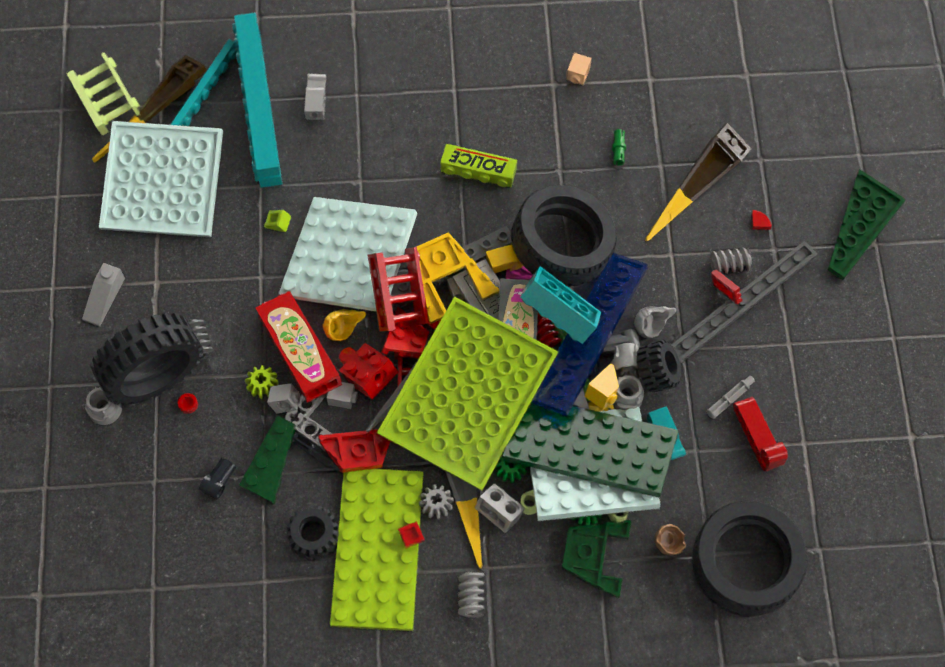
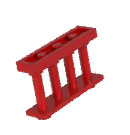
[367,247,429,331]

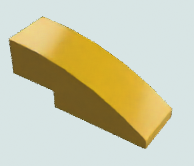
[486,245,523,273]

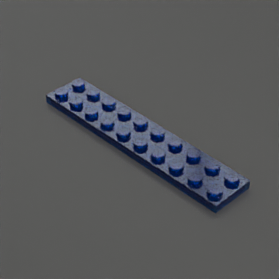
[531,253,648,416]

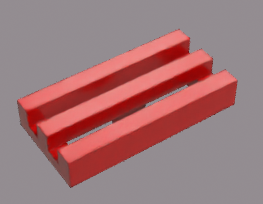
[711,269,743,304]

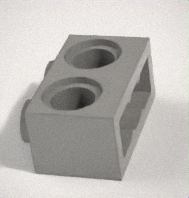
[475,483,525,533]

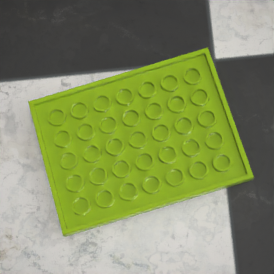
[377,297,558,491]

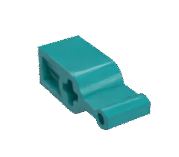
[647,406,686,460]

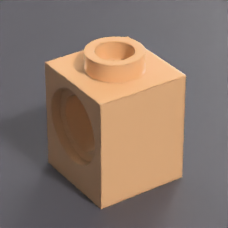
[567,53,591,85]

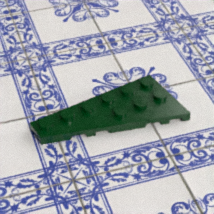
[828,169,906,280]

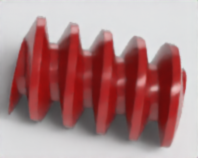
[536,313,561,348]

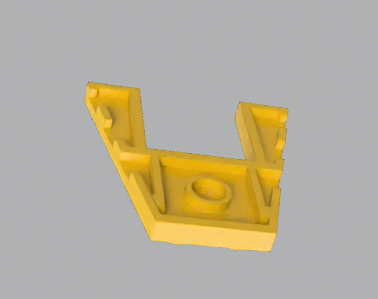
[417,232,500,324]

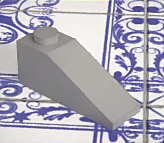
[82,263,125,327]

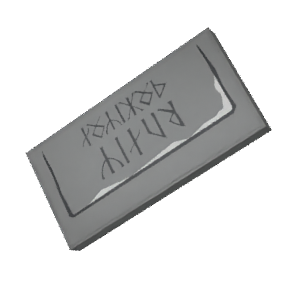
[453,259,500,319]

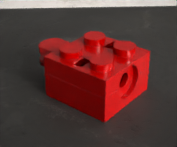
[339,343,398,400]

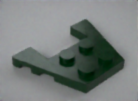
[562,520,631,598]

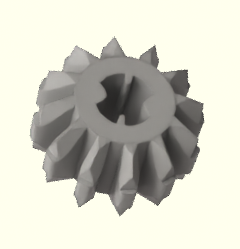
[419,484,453,519]

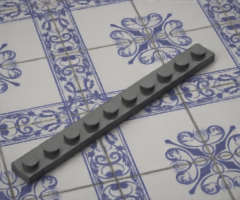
[672,241,817,364]

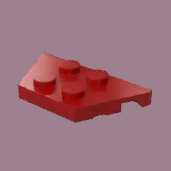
[381,307,429,358]
[318,429,391,472]

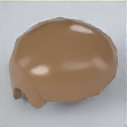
[655,524,686,556]

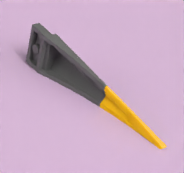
[445,471,482,569]

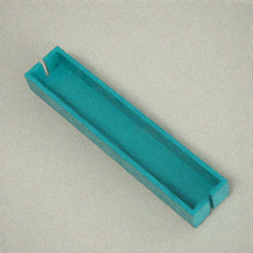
[232,12,282,188]

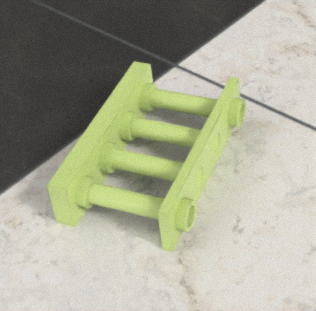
[67,53,140,135]

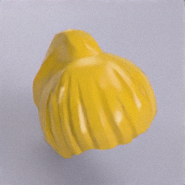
[323,309,366,341]

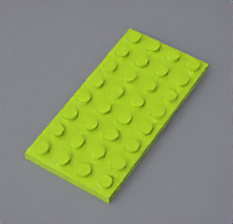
[330,469,423,631]

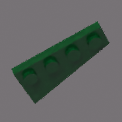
[239,415,296,504]

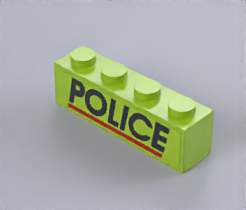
[441,144,517,187]

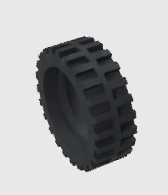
[91,313,203,405]

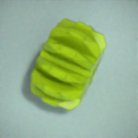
[245,365,279,399]

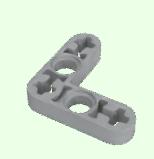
[285,392,331,451]

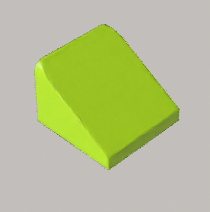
[264,210,291,232]

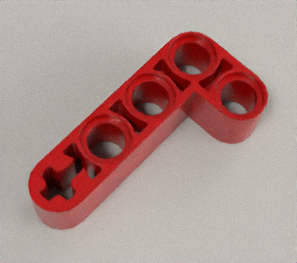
[733,397,788,472]

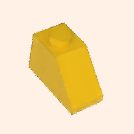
[584,364,619,410]

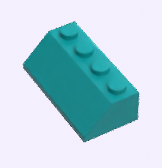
[520,266,601,344]

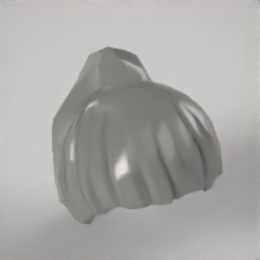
[634,306,676,338]

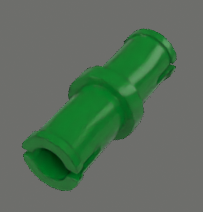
[612,129,626,166]

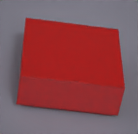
[398,521,425,549]

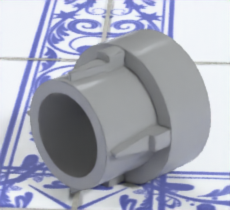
[611,343,641,379]
[613,375,644,410]
[85,387,122,425]

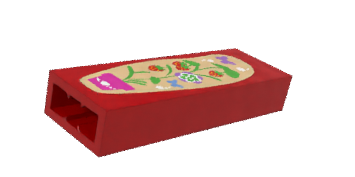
[256,291,342,402]

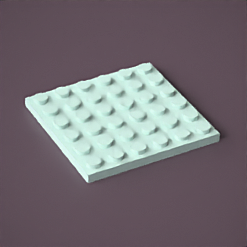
[99,121,223,237]
[279,197,417,311]
[530,407,660,521]

